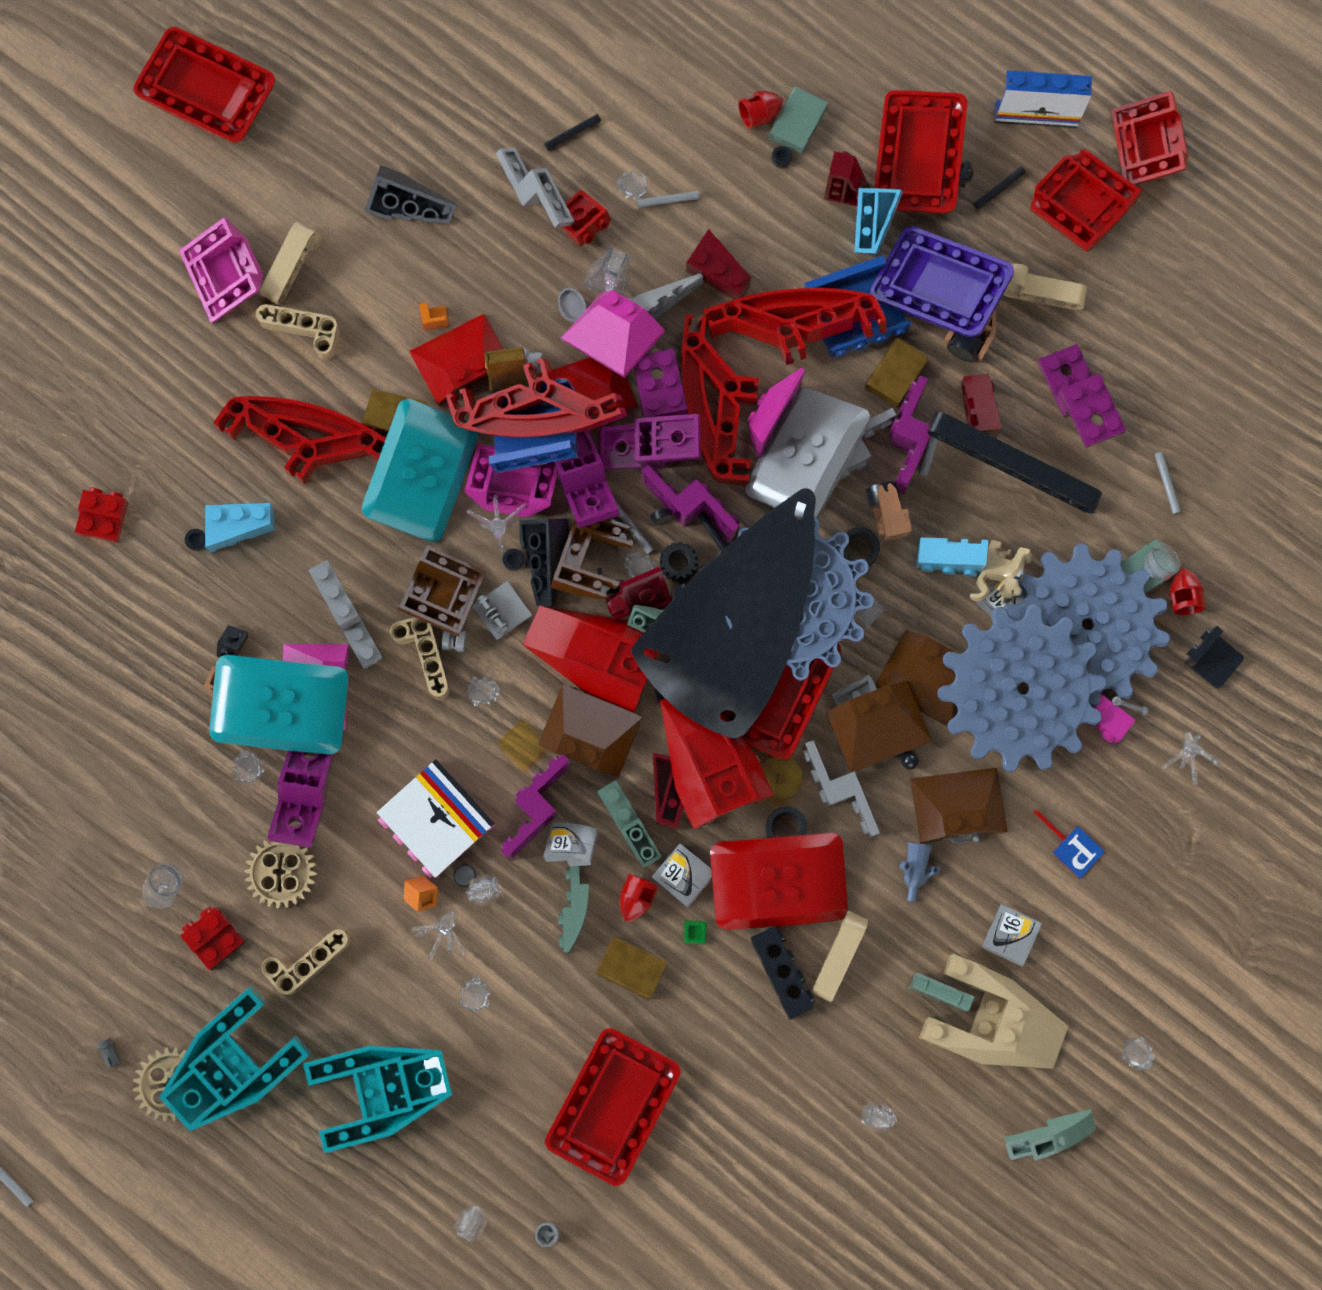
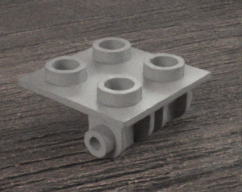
[472,581,532,640]

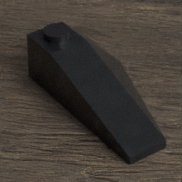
[365,165,457,224]
[519,519,568,606]

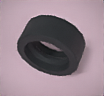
[843,527,880,567]
[765,806,807,837]

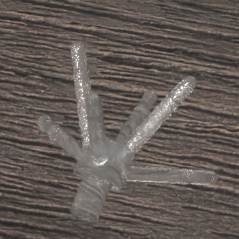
[467,495,525,553]
[1162,732,1221,785]
[412,910,466,960]

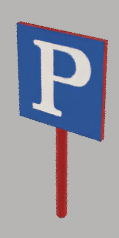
[1033,810,1105,879]

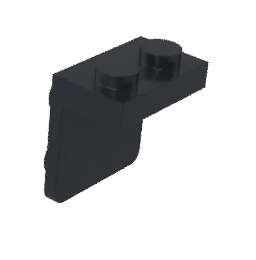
[1184,626,1244,689]

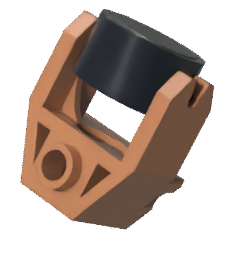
[943,310,996,362]
[866,481,912,542]

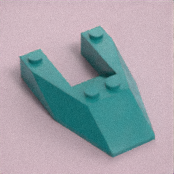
[159,985,311,1131]
[303,1046,452,1153]

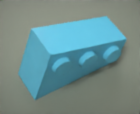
[855,188,903,255]
[205,503,275,553]
[916,538,988,577]

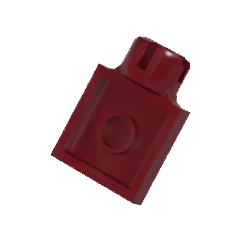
[605,567,672,620]

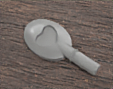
[558,288,586,323]

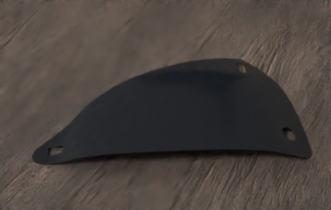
[632,488,816,738]

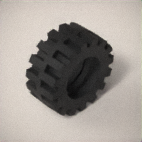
[660,542,698,583]

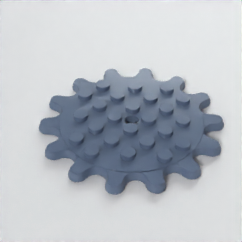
[716,517,874,680]
[1005,543,1171,706]
[937,604,1107,772]

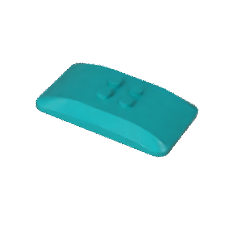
[361,399,478,542]
[209,655,349,754]

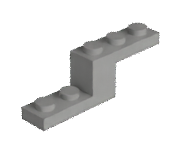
[496,148,574,228]
[839,408,896,481]
[308,560,383,669]
[802,740,880,838]

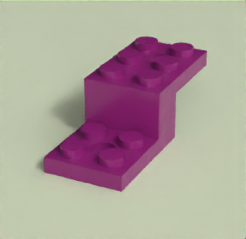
[1037,344,1127,448]
[634,349,693,465]
[889,376,930,495]
[600,414,701,471]
[555,430,620,528]
[642,465,740,542]
[268,750,334,848]
[501,754,571,861]

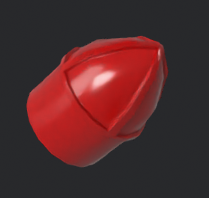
[738,91,783,129]
[1169,568,1206,616]
[619,874,659,923]

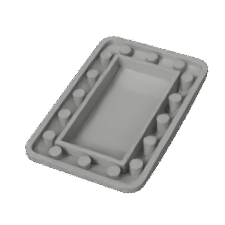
[745,388,871,519]

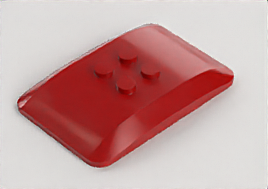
[133,27,276,143]
[874,90,968,214]
[722,643,842,760]
[710,832,848,930]
[545,1028,681,1186]

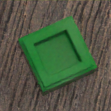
[683,921,707,944]

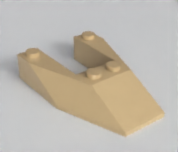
[919,954,1068,1069]

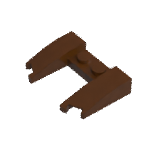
[551,519,633,599]

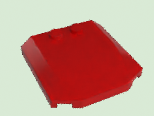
[1030,149,1142,252]

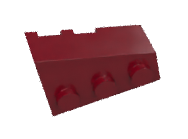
[824,151,870,207]
[686,228,751,300]
[961,374,1002,438]
[653,752,683,830]

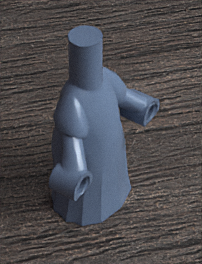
[900,842,940,902]

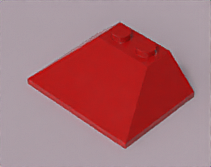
[1111,91,1189,185]
[409,314,503,406]
[537,357,637,416]

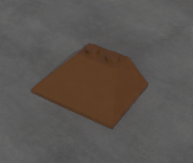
[398,545,486,637]
[875,630,958,726]
[826,681,932,773]
[538,684,643,778]
[910,768,1008,844]

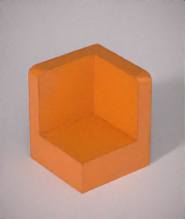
[419,303,449,331]
[404,876,438,912]

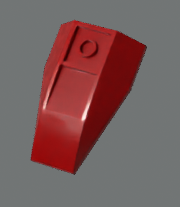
[522,606,660,713]
[660,699,774,830]

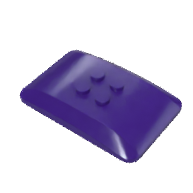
[871,227,1014,337]

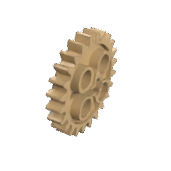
[244,840,318,909]
[133,1047,186,1122]

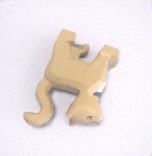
[970,540,1032,603]

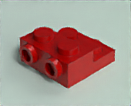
[561,190,611,247]
[74,487,129,543]
[180,907,245,971]

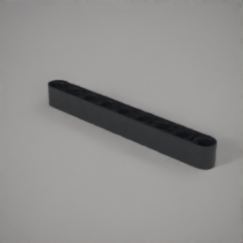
[927,412,1102,514]

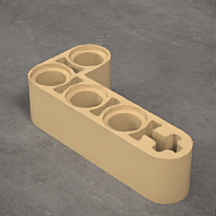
[260,222,323,305]
[1003,264,1087,310]
[256,305,340,360]
[390,617,450,700]
[811,911,868,1002]
[262,929,351,995]

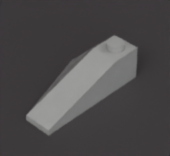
[629,273,703,320]

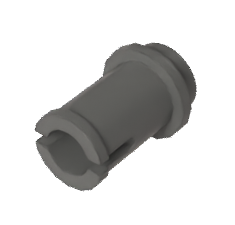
[97,1038,121,1069]

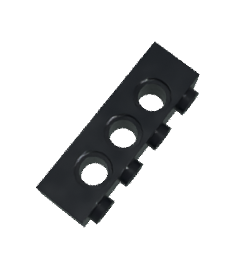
[750,926,816,1020]

